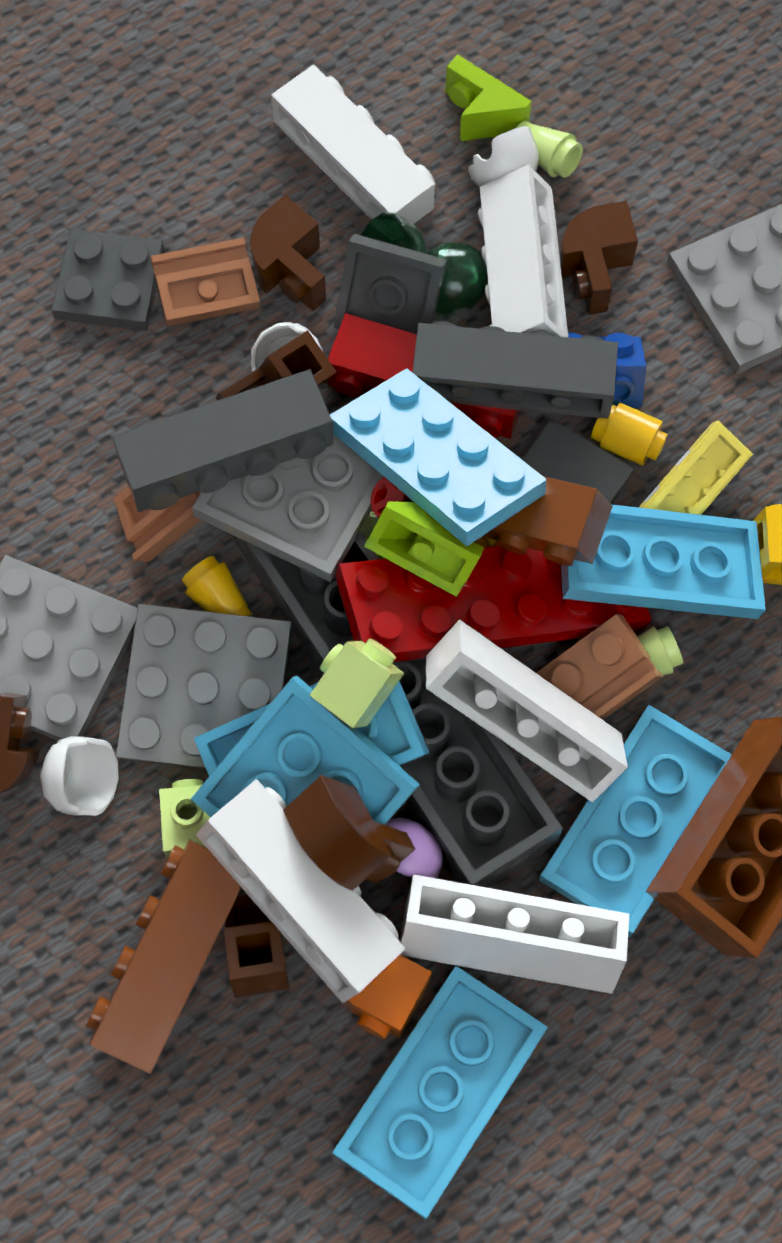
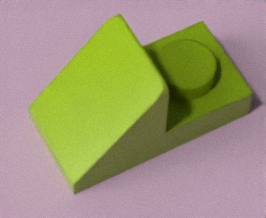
[445,54,532,141]
[364,502,484,597]

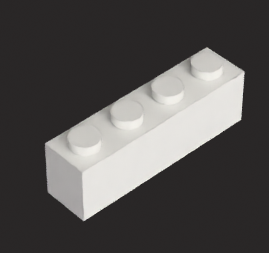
[271,64,435,240]
[478,164,568,337]
[426,619,628,803]
[196,779,406,1003]
[400,874,629,994]

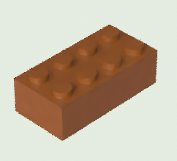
[646,716,782,958]

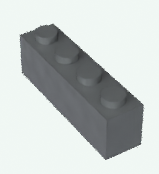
[413,321,618,419]
[112,369,333,512]

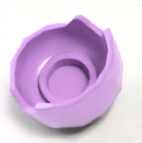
[385,817,443,878]

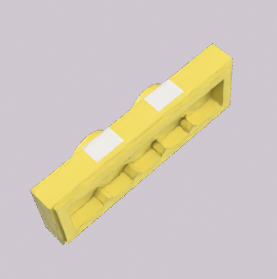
[638,421,753,515]

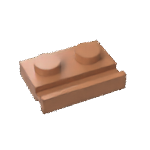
[151,238,260,327]
[114,486,202,562]
[537,614,663,720]

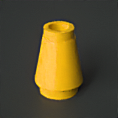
[182,556,253,617]

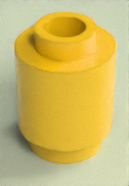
[591,403,668,466]

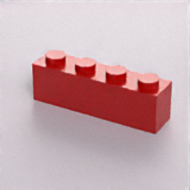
[327,313,521,439]

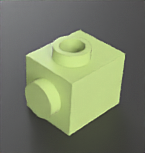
[309,639,404,728]
[159,779,211,859]

